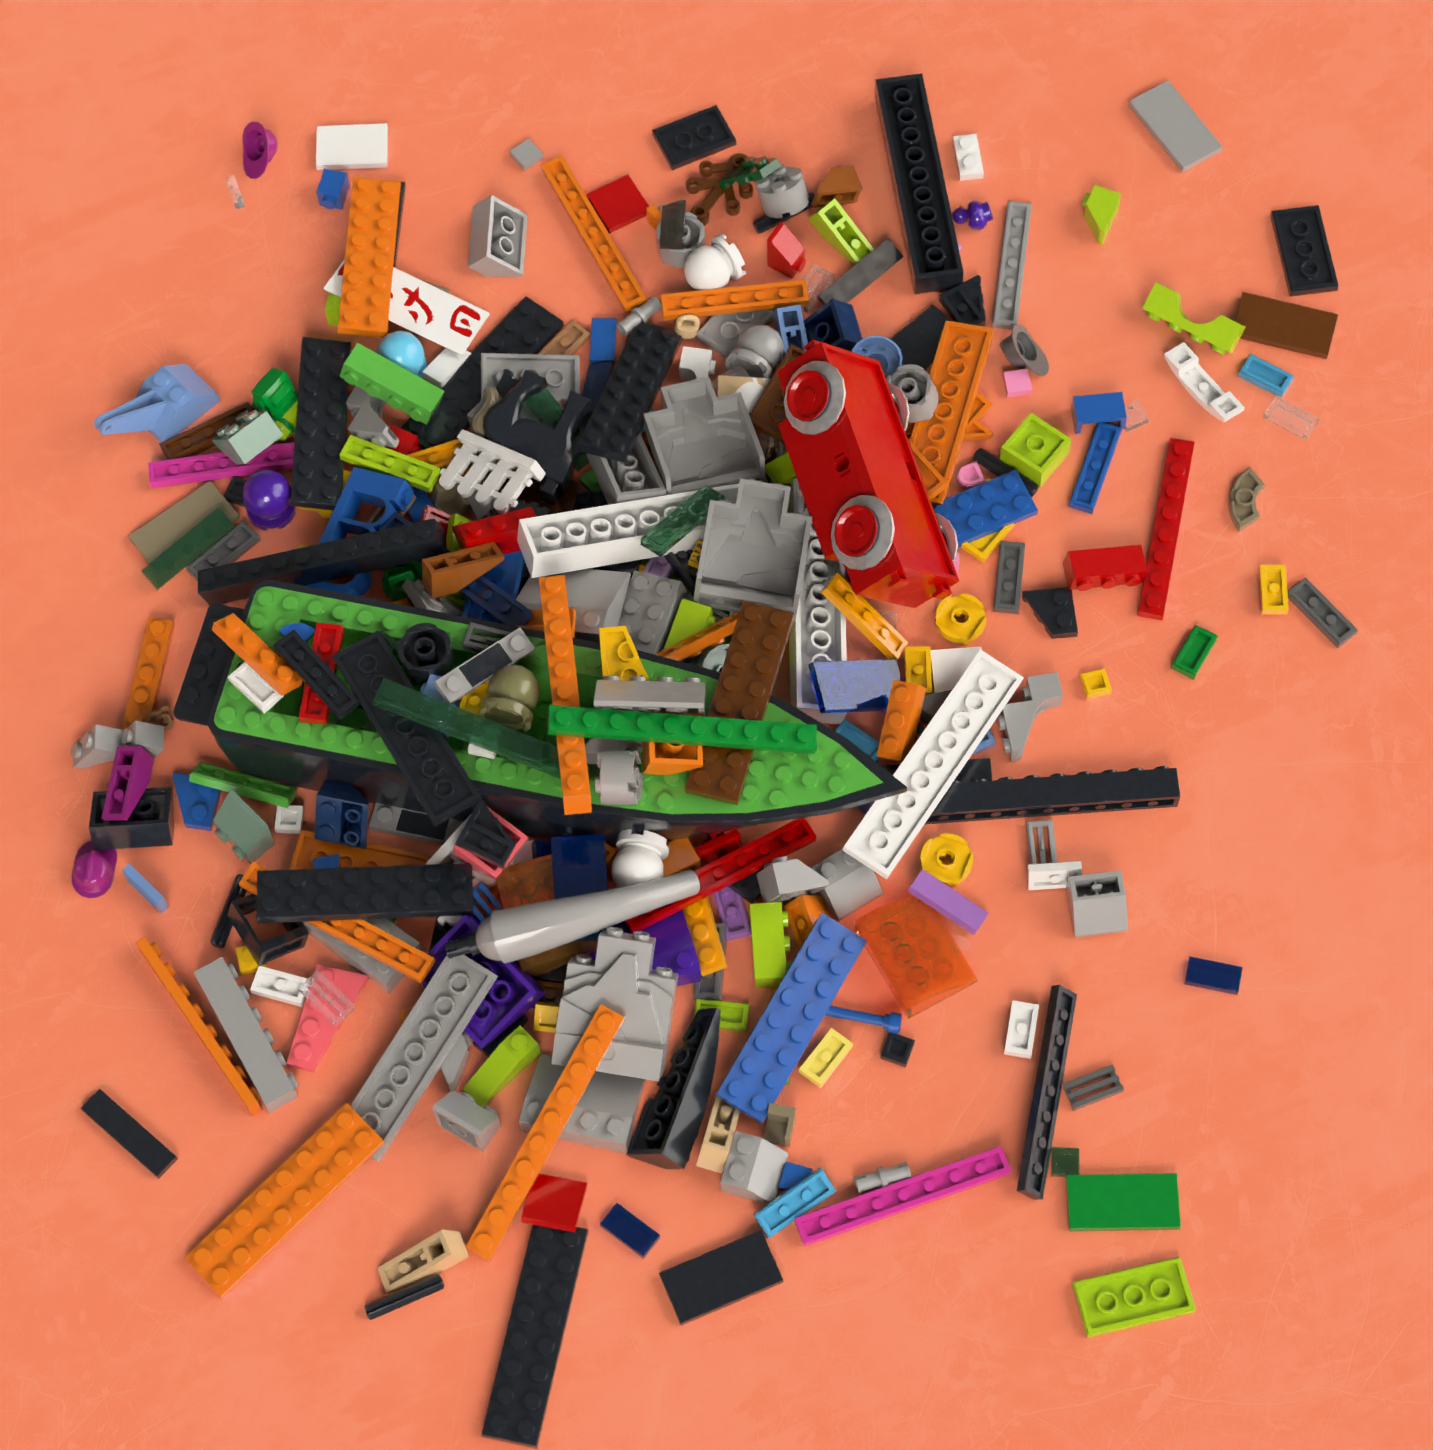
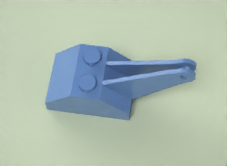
[94,364,220,443]

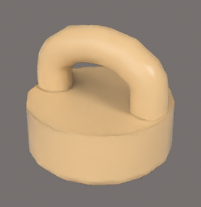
[674,314,700,339]

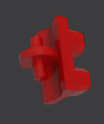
[694,829,742,867]

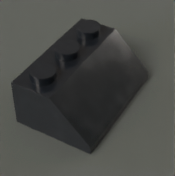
[89,787,174,850]

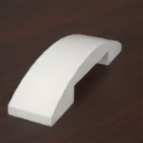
[1164,342,1245,422]

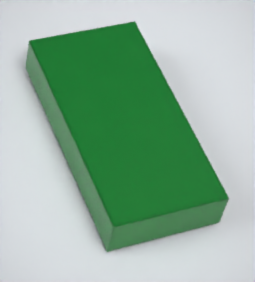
[1171,625,1218,680]

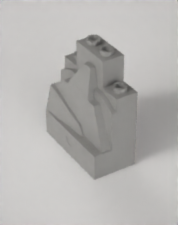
[644,377,766,495]
[693,478,812,622]
[551,927,679,1081]

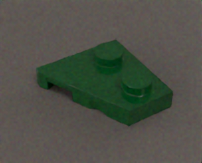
[718,156,781,190]

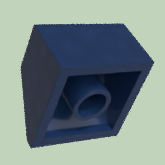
[804,298,863,352]

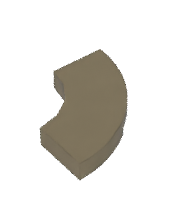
[1229,467,1265,532]

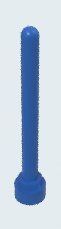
[825,1006,902,1035]

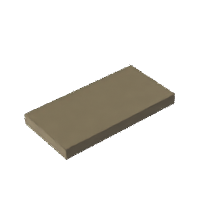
[128,481,240,574]

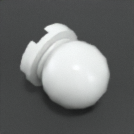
[684,233,746,291]
[611,829,670,888]

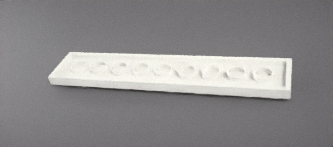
[842,650,1024,879]

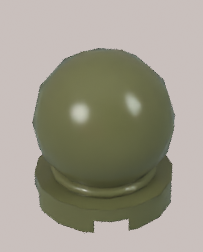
[479,665,540,733]

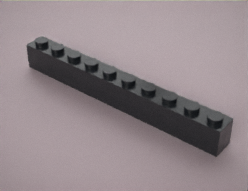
[198,518,447,605]
[924,766,1180,825]

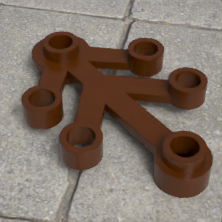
[686,153,753,226]

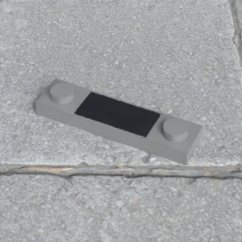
[433,628,536,706]
[369,803,464,845]

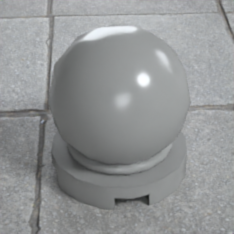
[725,324,784,378]

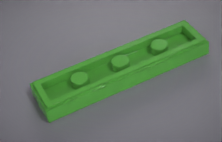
[189,762,297,808]

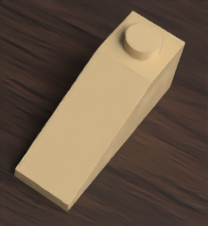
[696,1087,740,1173]
[377,1230,469,1293]

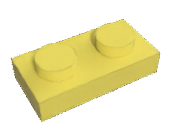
[799,1028,853,1088]

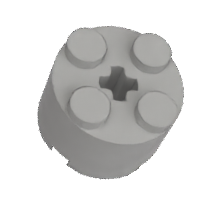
[755,164,809,218]
[656,211,705,268]
[886,364,939,423]
[595,750,643,805]

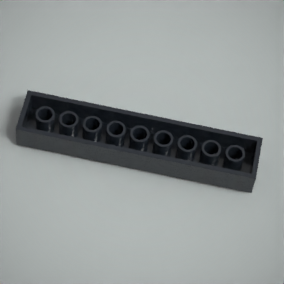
[875,73,964,294]

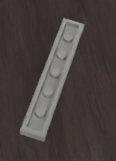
[992,201,1032,330]

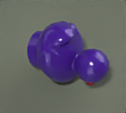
[952,201,993,230]

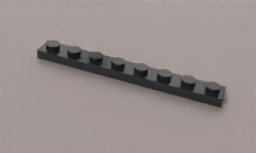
[1017,985,1077,1200]

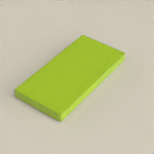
[1072,1257,1196,1338]

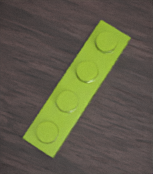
[339,435,441,493]

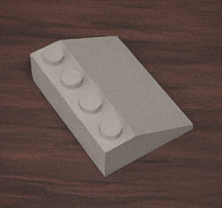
[516,569,631,643]
[594,676,705,717]
[519,1054,645,1153]

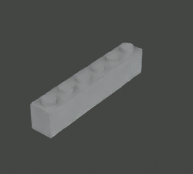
[194,957,299,1113]

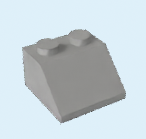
[811,849,883,921]
[756,856,829,903]
[432,1090,501,1152]
[720,1131,789,1204]

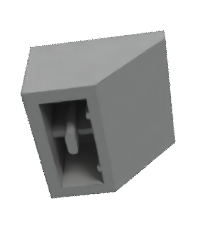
[1066,870,1128,938]

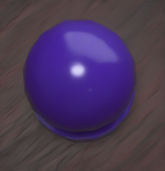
[242,469,296,531]

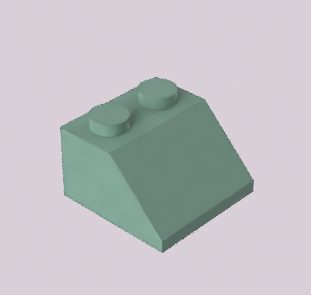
[213,790,275,864]

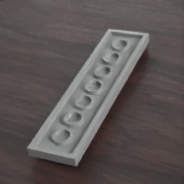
[350,948,498,1162]

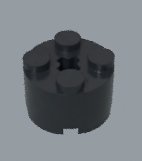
[398,623,455,684]

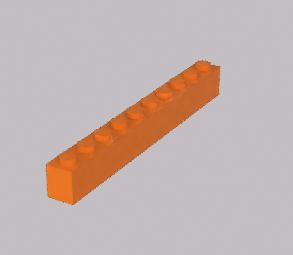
[538,575,592,815]

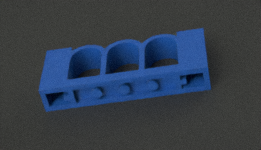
[306,467,414,597]

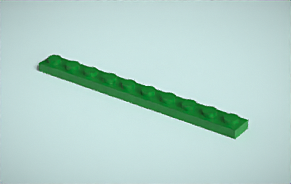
[547,705,817,754]

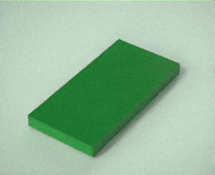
[1066,1173,1181,1231]

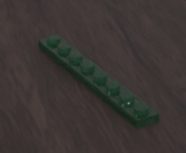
[373,678,561,779]

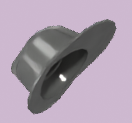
[999,324,1049,376]

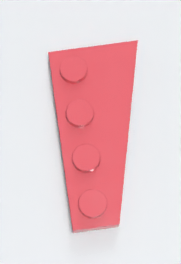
[286,964,369,1072]

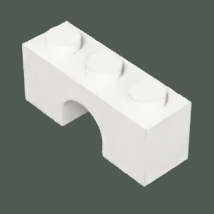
[679,346,717,384]

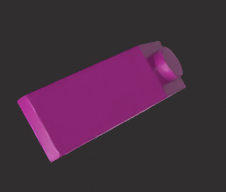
[102,746,154,820]

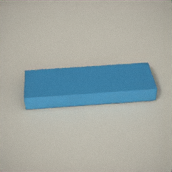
[752,1168,836,1238]

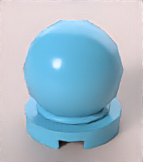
[376,331,427,380]

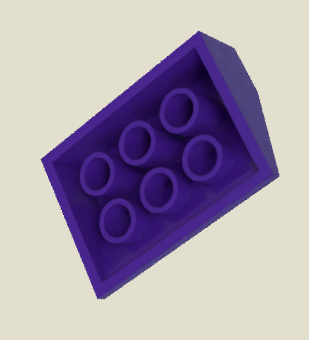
[580,910,701,987]
[420,915,546,1049]

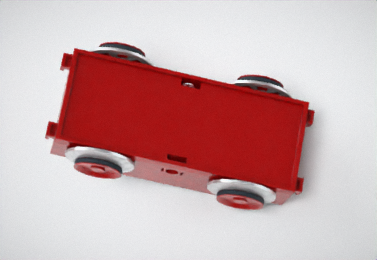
[777,340,959,608]

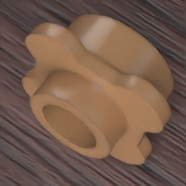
[147,706,174,731]

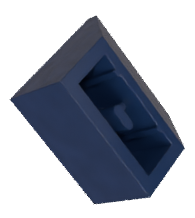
[314,779,369,849]

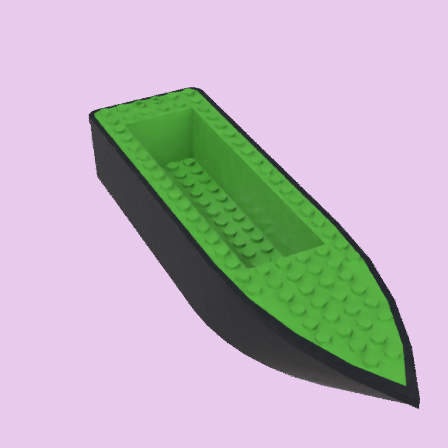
[173,579,907,847]

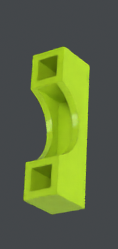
[1142,282,1246,355]

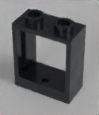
[227,894,309,966]

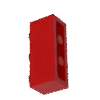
[1063,545,1148,591]

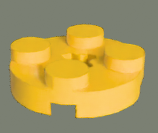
[935,594,986,645]
[920,833,973,887]

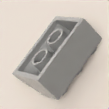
[468,195,528,277]

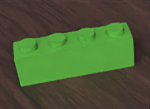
[340,343,444,425]

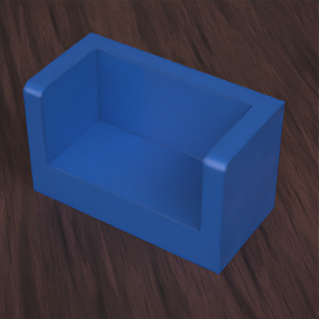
[1071,392,1127,434]

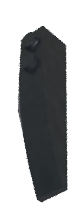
[626,1008,720,1169]

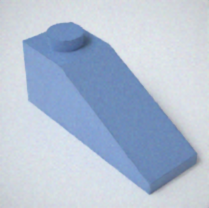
[772,304,808,357]

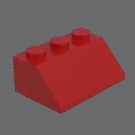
[452,507,536,555]

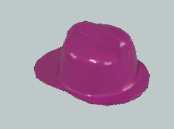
[242,121,277,179]
[72,840,117,898]

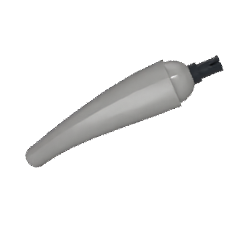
[445,870,700,963]

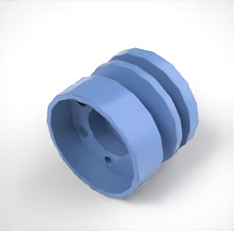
[852,335,903,378]

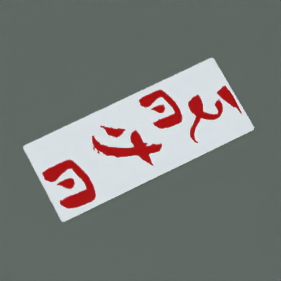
[324,259,490,355]

